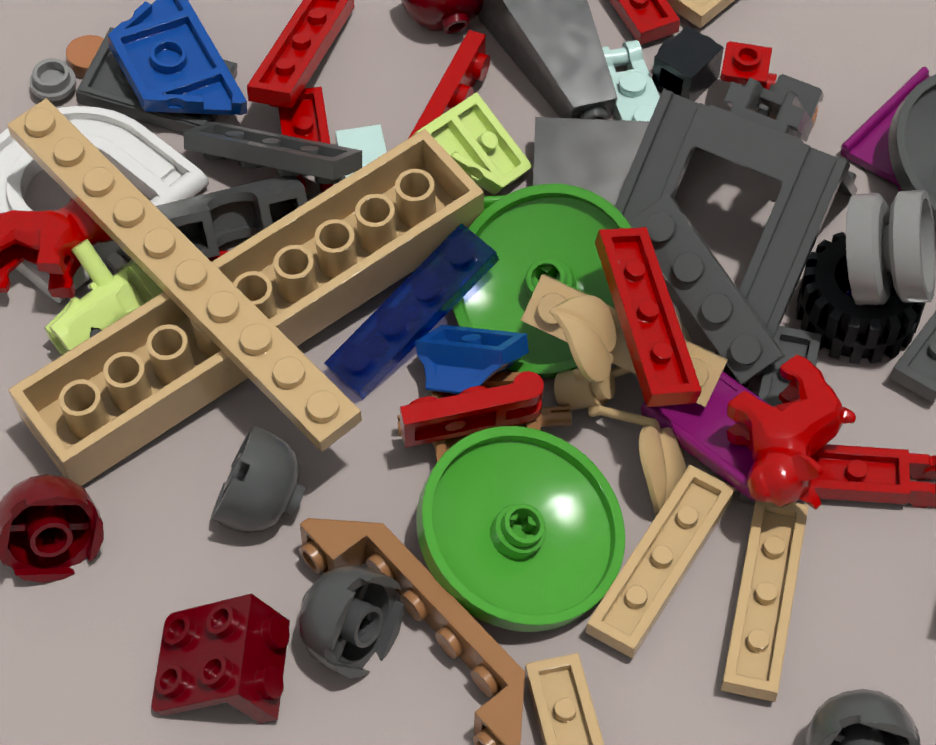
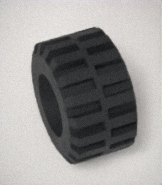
[796,232,926,364]

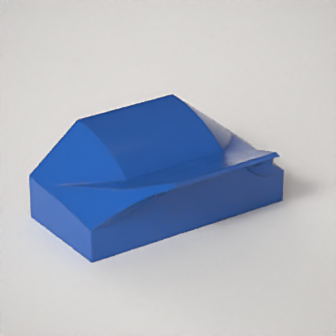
[415,325,529,394]

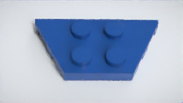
[108,0,247,115]

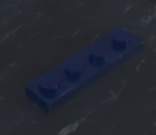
[324,223,500,400]

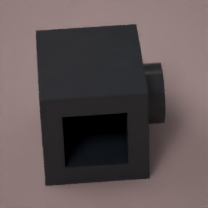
[652,25,724,102]

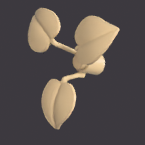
[549,295,692,517]

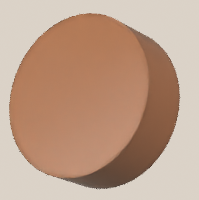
[66,35,104,78]

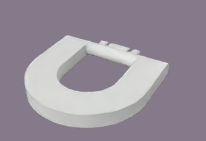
[0,106,209,303]

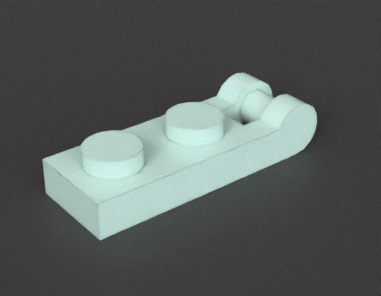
[602,40,660,121]

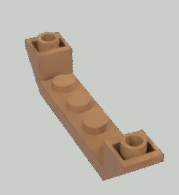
[299,518,525,745]

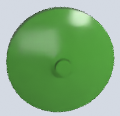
[450,183,631,379]
[416,426,625,632]

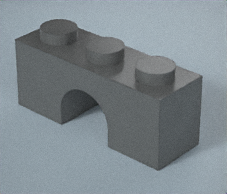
[156,175,308,258]

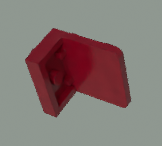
[151,593,290,724]

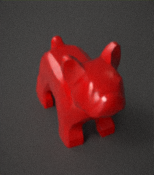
[0,198,114,298]
[727,355,856,510]

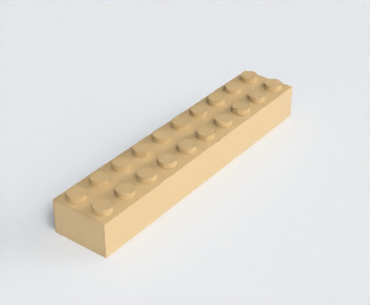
[8,129,484,486]

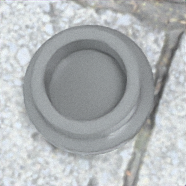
[30,58,76,101]

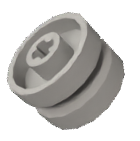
[846,190,936,306]

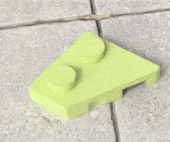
[412,92,533,195]

